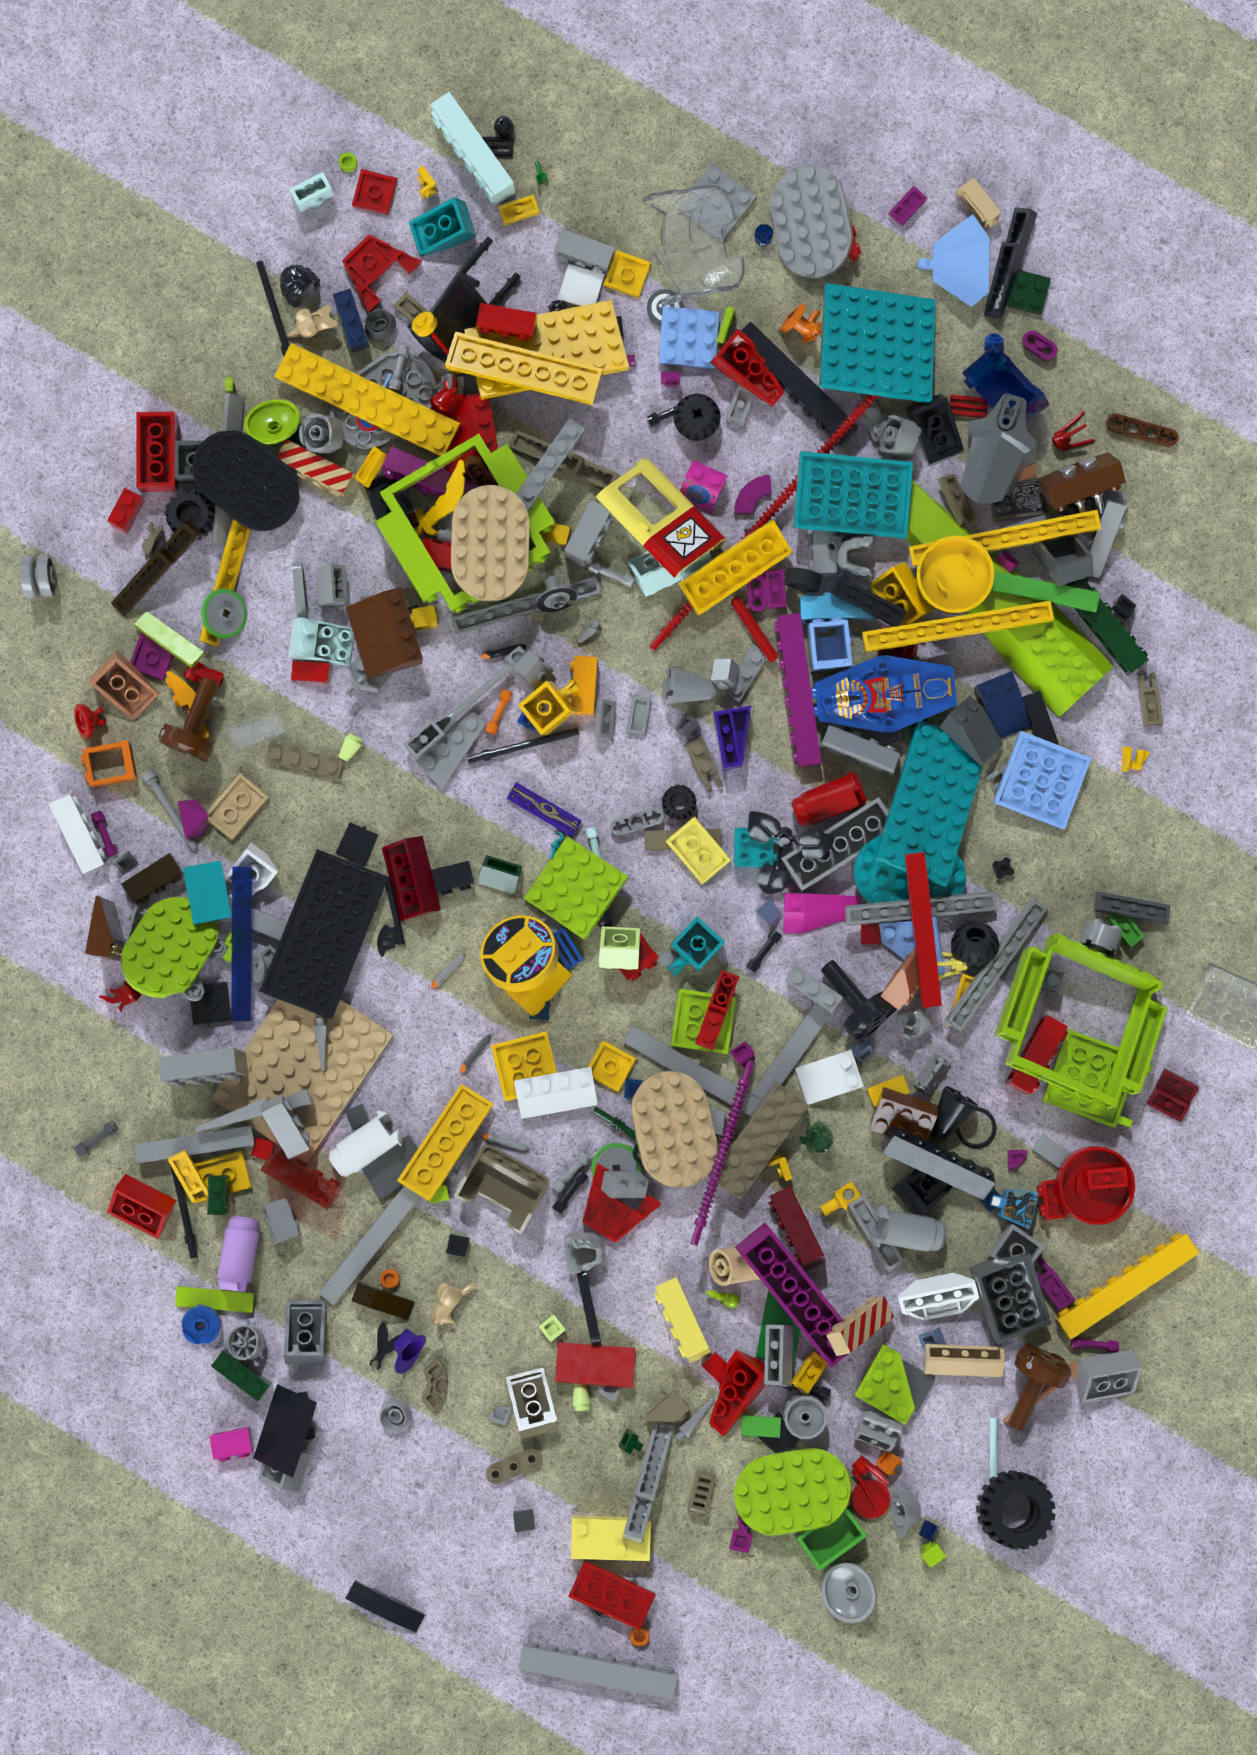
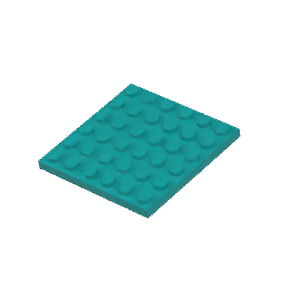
[819,283,936,403]

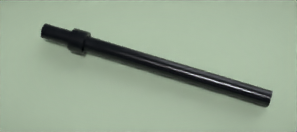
[256,261,290,355]
[467,727,579,764]
[170,1165,198,1259]

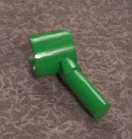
[535,161,549,187]

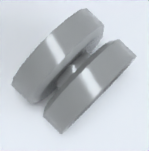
[20,554,56,599]
[783,1393,827,1439]

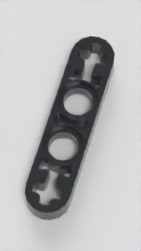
[577,1270,601,1345]

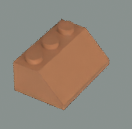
[881,947,919,1010]

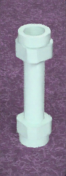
[586,827,601,858]

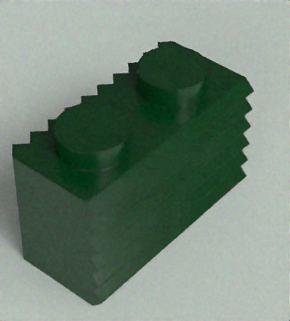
[207,1175,230,1215]

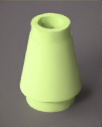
[338,732,363,762]
[572,1384,592,1411]

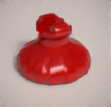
[74,704,107,739]

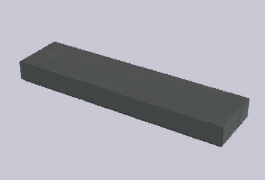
[1094,891,1170,925]

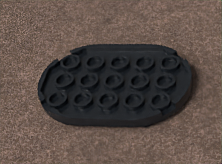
[192,430,300,532]

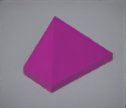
[178,799,208,839]

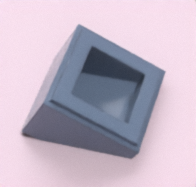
[755,899,782,926]
[918,1327,946,1350]

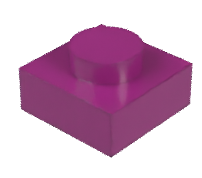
[661,372,680,388]

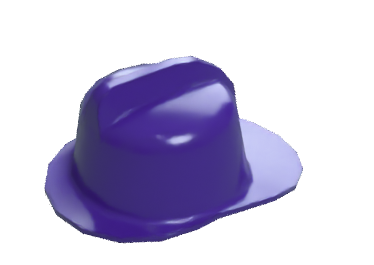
[394,1329,426,1374]

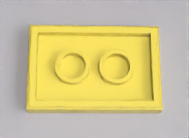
[665,816,731,885]

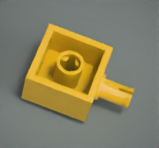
[518,679,580,735]

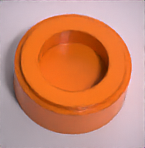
[380,1269,400,1289]
[630,1626,649,1647]

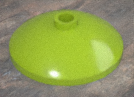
[244,399,301,444]

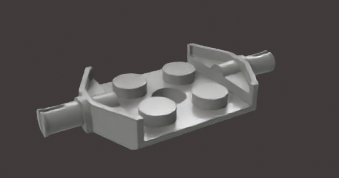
[345,654,394,698]

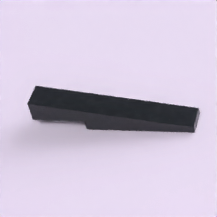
[984,207,1038,319]

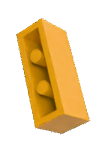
[568,655,597,716]

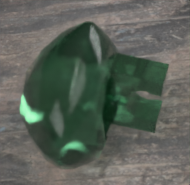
[799,1121,834,1153]

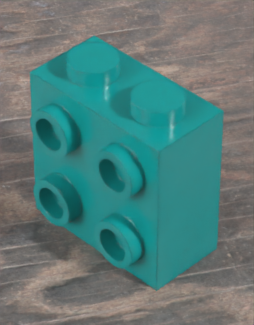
[734,828,777,868]

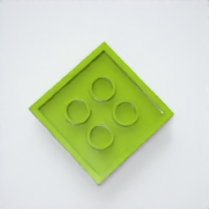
[671,989,736,1055]

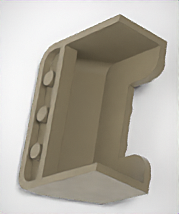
[454,1145,550,1234]

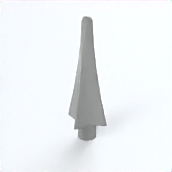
[313,1018,328,1071]
[675,1398,714,1441]

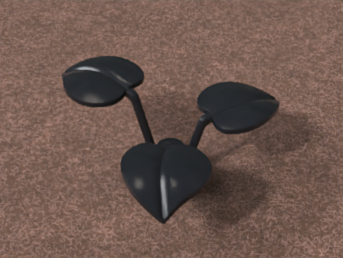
[748,811,834,894]

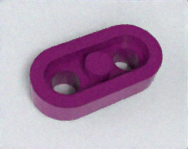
[1022,330,1058,361]
[747,575,767,613]

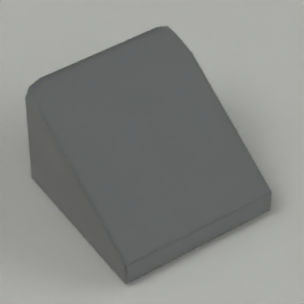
[345,1104,370,1129]
[513,1509,535,1532]

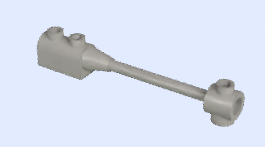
[403,646,526,760]

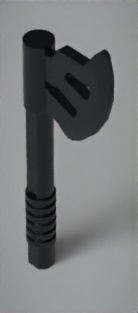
[377,876,405,957]

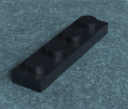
[830,576,907,627]

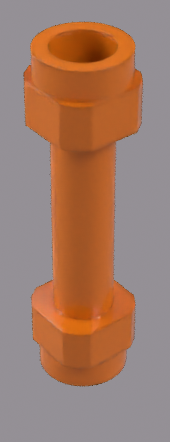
[485,689,513,735]

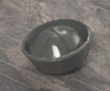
[365,309,396,340]

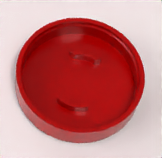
[1055,1146,1135,1225]

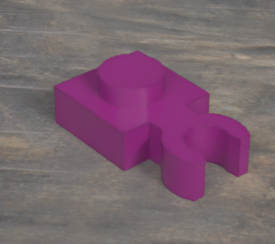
[729,1516,753,1553]

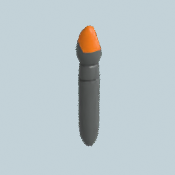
[460,1034,491,1072]

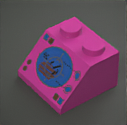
[680,460,728,514]

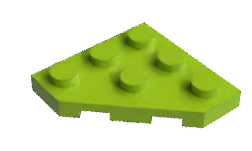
[854,1344,915,1425]

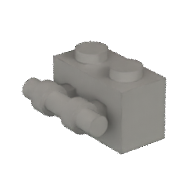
[853,1411,903,1453]

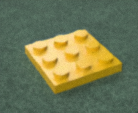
[491,1031,557,1102]

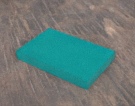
[183,860,232,925]

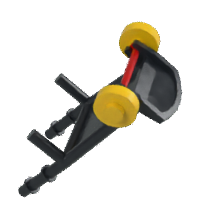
[407,237,521,375]

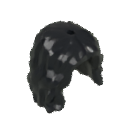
[280,264,320,308]

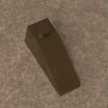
[351,1281,415,1320]

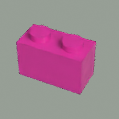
[209,1427,254,1462]

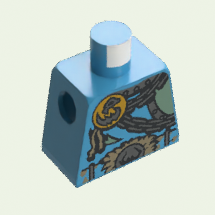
[989,1189,1039,1229]

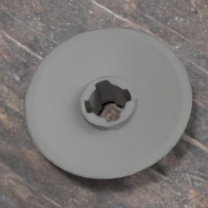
[249,949,271,983]

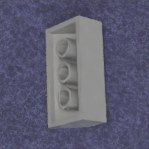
[819,724,900,776]

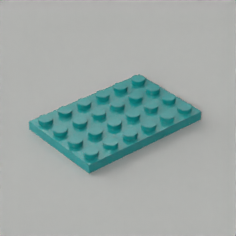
[793,451,913,539]

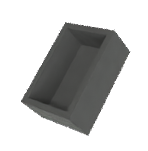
[1034,535,1094,586]

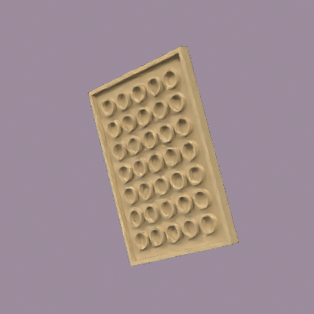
[211,999,394,1164]

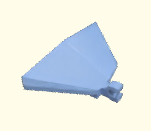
[918,215,989,307]

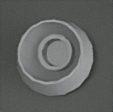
[380,1399,412,1433]

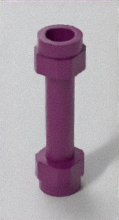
[91,811,118,857]
[1070,1337,1119,1353]

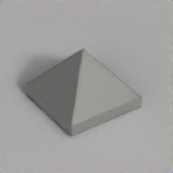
[112,850,138,874]

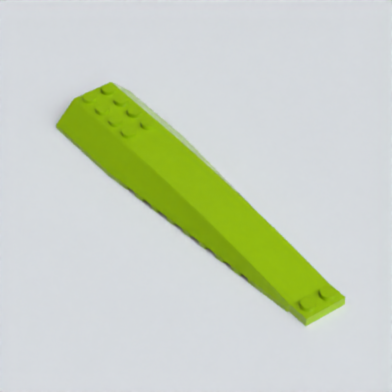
[906,479,1114,717]

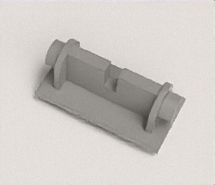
[913,1053,951,1095]

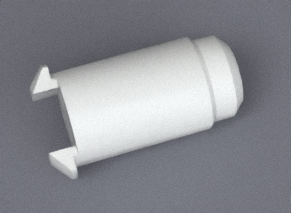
[328,1110,403,1177]

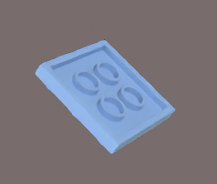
[658,306,719,369]

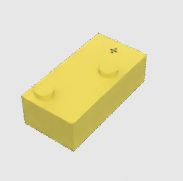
[571,1515,651,1561]

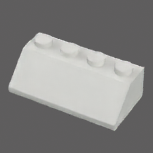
[514,1067,598,1119]

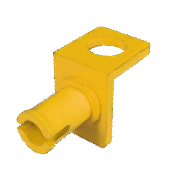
[819,1182,861,1217]

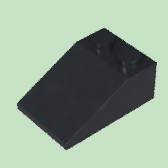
[906,393,964,464]
[364,476,419,538]
[892,1168,954,1216]

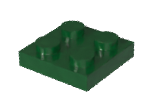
[1006,270,1051,315]

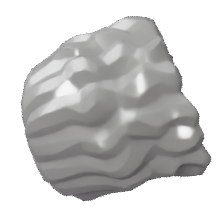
[836,536,873,578]
[564,1232,605,1275]

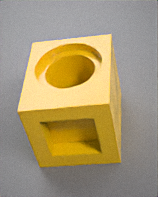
[410,605,439,631]

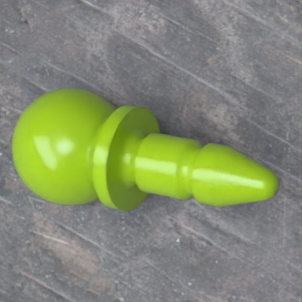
[705,1290,740,1309]

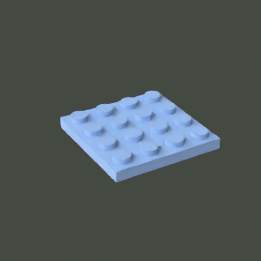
[993,731,1091,830]

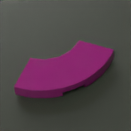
[734,475,771,515]

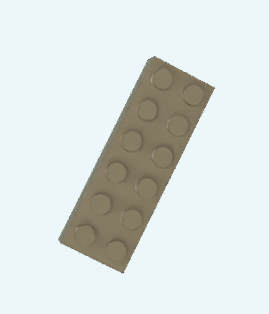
[708,1081,809,1200]

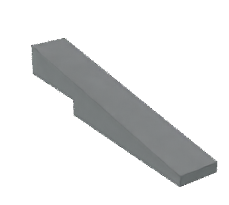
[195,1089,314,1132]
[134,1126,254,1164]
[622,1421,674,1543]

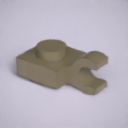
[142,521,163,557]

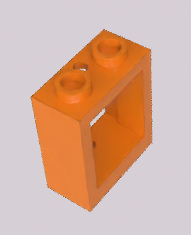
[81,740,138,789]

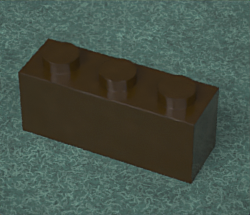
[121,853,184,905]

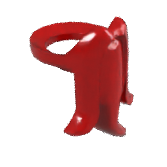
[430,374,464,416]
[98,981,142,1012]

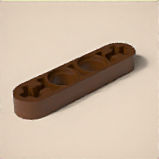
[1106,413,1179,448]

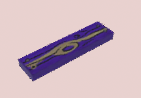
[506,782,582,837]

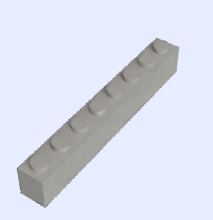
[518,1640,678,1700]

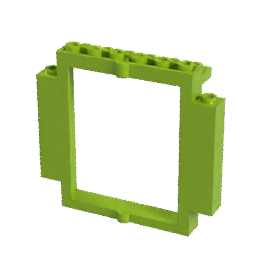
[375,434,555,613]
[994,933,1168,1109]

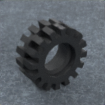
[662,784,697,820]

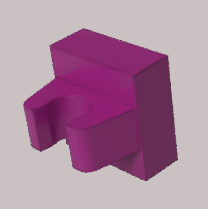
[730,1041,756,1068]

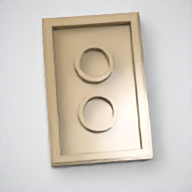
[207,773,270,841]

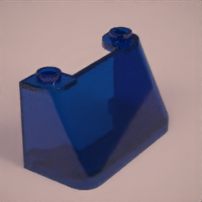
[962,343,1050,425]

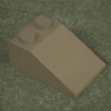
[506,1367,559,1439]

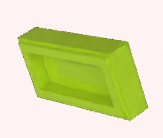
[717,306,736,348]

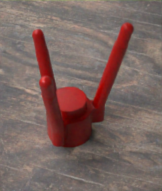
[1052,411,1095,451]
[851,1455,890,1506]

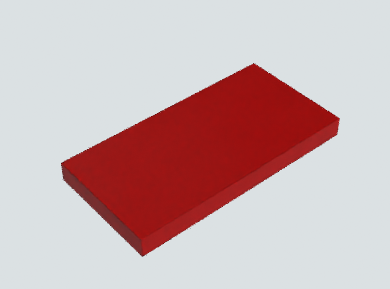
[555,1342,635,1388]
[568,1560,656,1631]

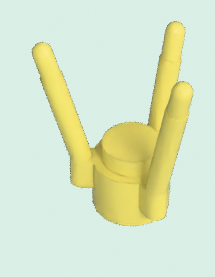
[937,952,967,980]

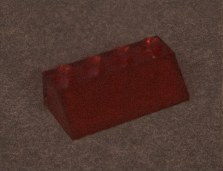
[260,1148,343,1210]

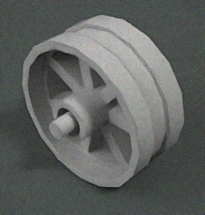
[227,1325,265,1361]

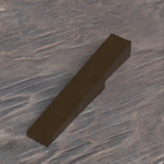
[111,520,203,617]

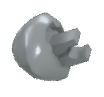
[898,1008,932,1040]

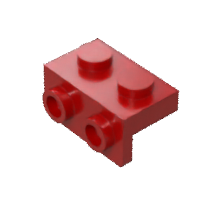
[1036,1179,1068,1221]

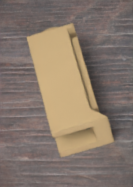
[955,178,1002,229]

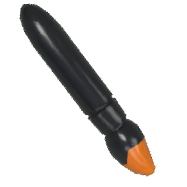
[481,644,527,659]

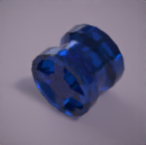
[754,224,774,247]

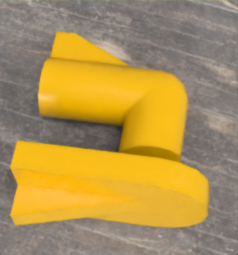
[1121,747,1150,772]

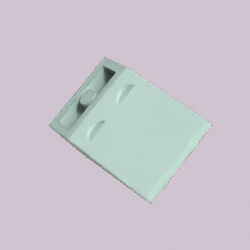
[288,617,354,666]

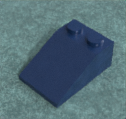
[974,671,1031,739]

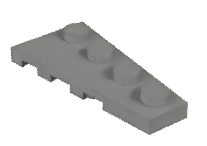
[417,710,485,790]

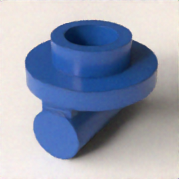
[984,333,1004,350]

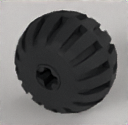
[673,393,721,441]
[951,921,999,968]

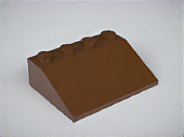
[346,587,423,679]
[85,896,126,962]

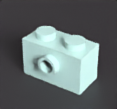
[289,172,334,213]

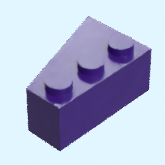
[713,705,751,771]

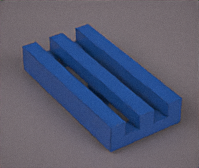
[553,927,584,970]

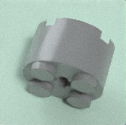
[299,414,344,454]
[877,415,921,458]
[1079,918,1122,957]

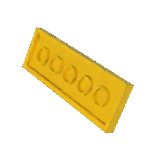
[678,520,793,615]
[397,1084,494,1202]

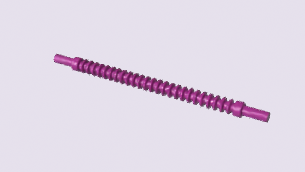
[690,1060,754,1246]

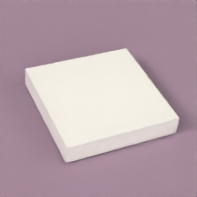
[558,264,604,306]

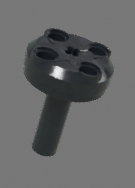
[821,960,897,1040]

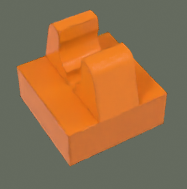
[875,1451,902,1475]

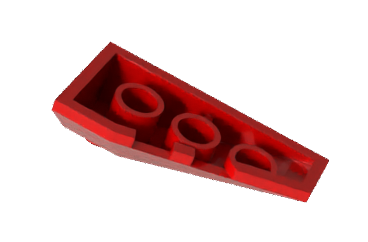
[709,1350,766,1436]

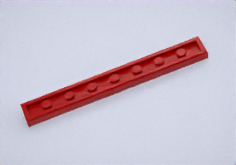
[904,852,942,1008]

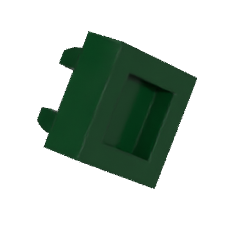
[618,1429,644,1454]

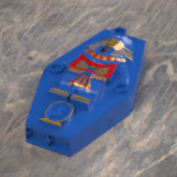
[811,655,957,733]

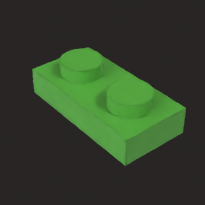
[1106,914,1145,949]

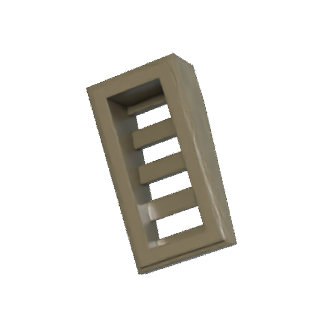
[687,1470,716,1515]

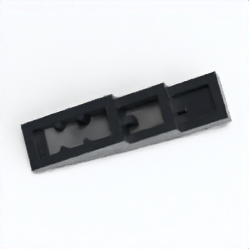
[345,1580,425,1632]

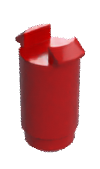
[791,772,867,827]

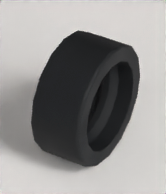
[784,567,822,592]

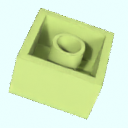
[599,926,640,970]

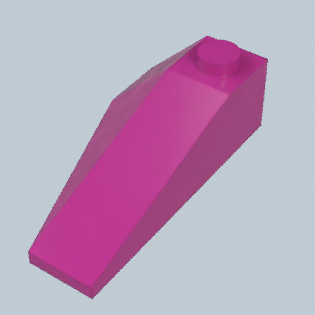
[783,893,860,933]

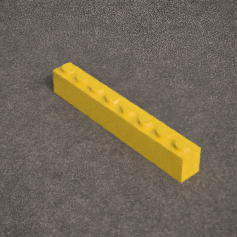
[1055,1232,1199,1340]

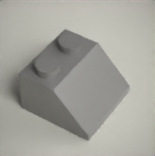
[258,1450,310,1492]

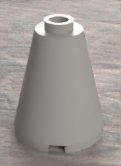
[662,666,716,704]

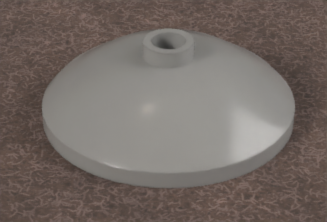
[821,1563,877,1623]

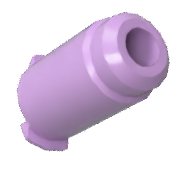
[217,1216,260,1292]

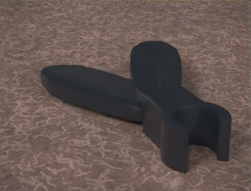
[369,1323,400,1370]

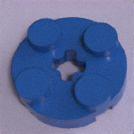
[181,1304,222,1345]

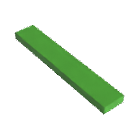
[991,571,1100,612]

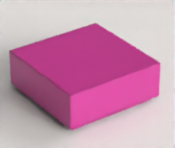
[996,550,1020,572]

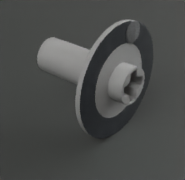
[536,570,577,612]

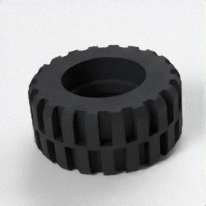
[976,1470,1056,1550]

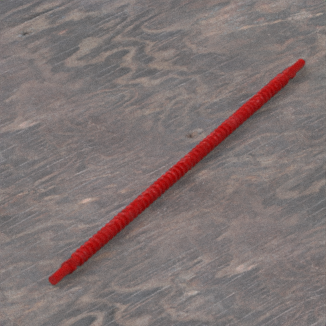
[650,395,879,651]

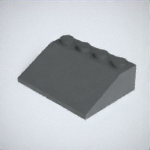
[969,1253,1052,1345]

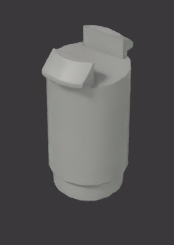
[868,1205,946,1252]

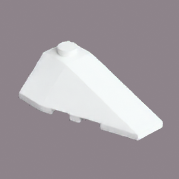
[224,843,278,903]

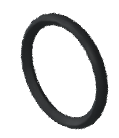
[956,1107,996,1148]

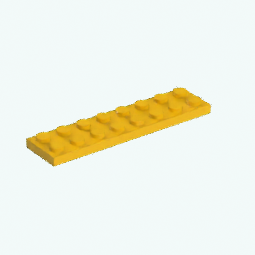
[445,332,603,406]

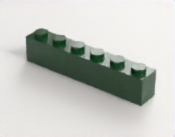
[1065,577,1149,676]

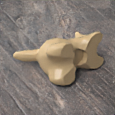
[287,305,338,339]
[431,1283,477,1325]

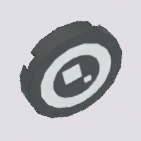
[647,289,684,326]

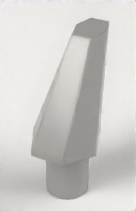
[577,617,601,643]

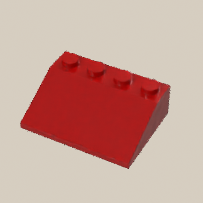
[434,393,498,477]

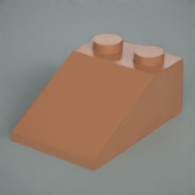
[90,650,159,721]

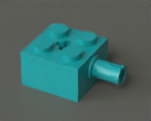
[667,916,725,977]

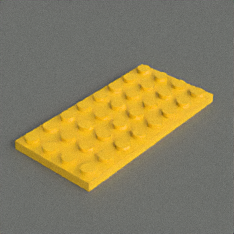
[464,300,629,400]

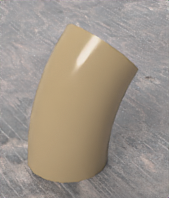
[709,1246,760,1286]

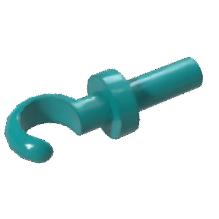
[549,831,564,859]

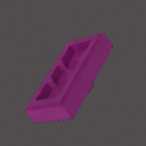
[888,186,927,227]

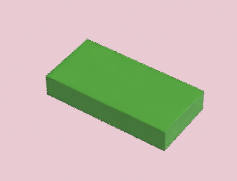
[741,1415,781,1438]

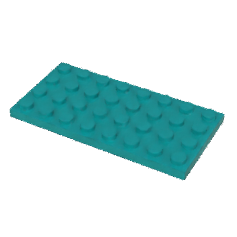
[874,720,983,887]

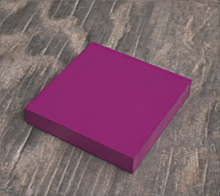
[130,633,174,681]

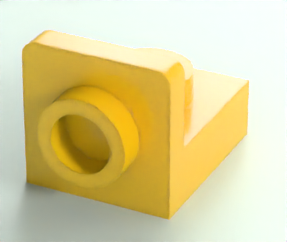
[417,165,438,199]
[766,1154,793,1181]

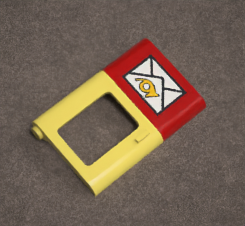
[596,459,726,578]

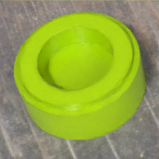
[338,152,358,172]
[225,377,234,394]

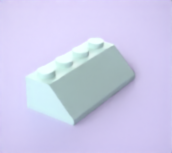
[627,551,712,597]

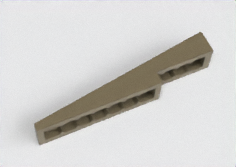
[509,430,620,490]

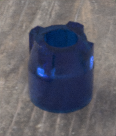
[918,1520,939,1541]

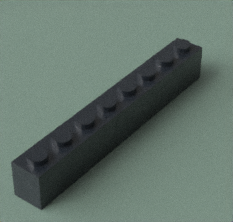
[741,321,858,446]

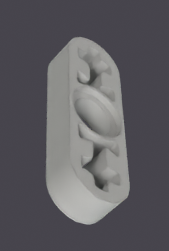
[292,562,308,617]
[610,808,664,837]

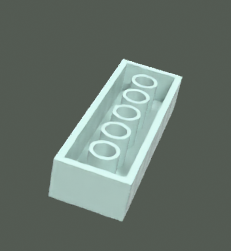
[430,92,516,207]

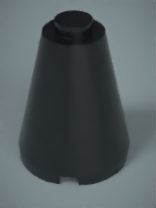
[931,1086,978,1142]

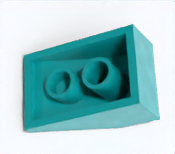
[409,197,477,257]

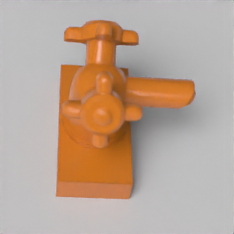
[779,303,822,344]

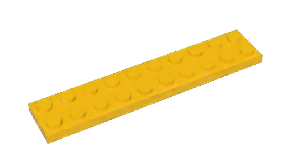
[274,343,461,457]

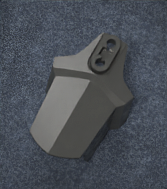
[960,393,1038,504]

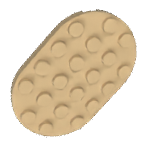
[451,485,529,601]
[631,1071,717,1188]

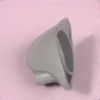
[890,1486,921,1538]

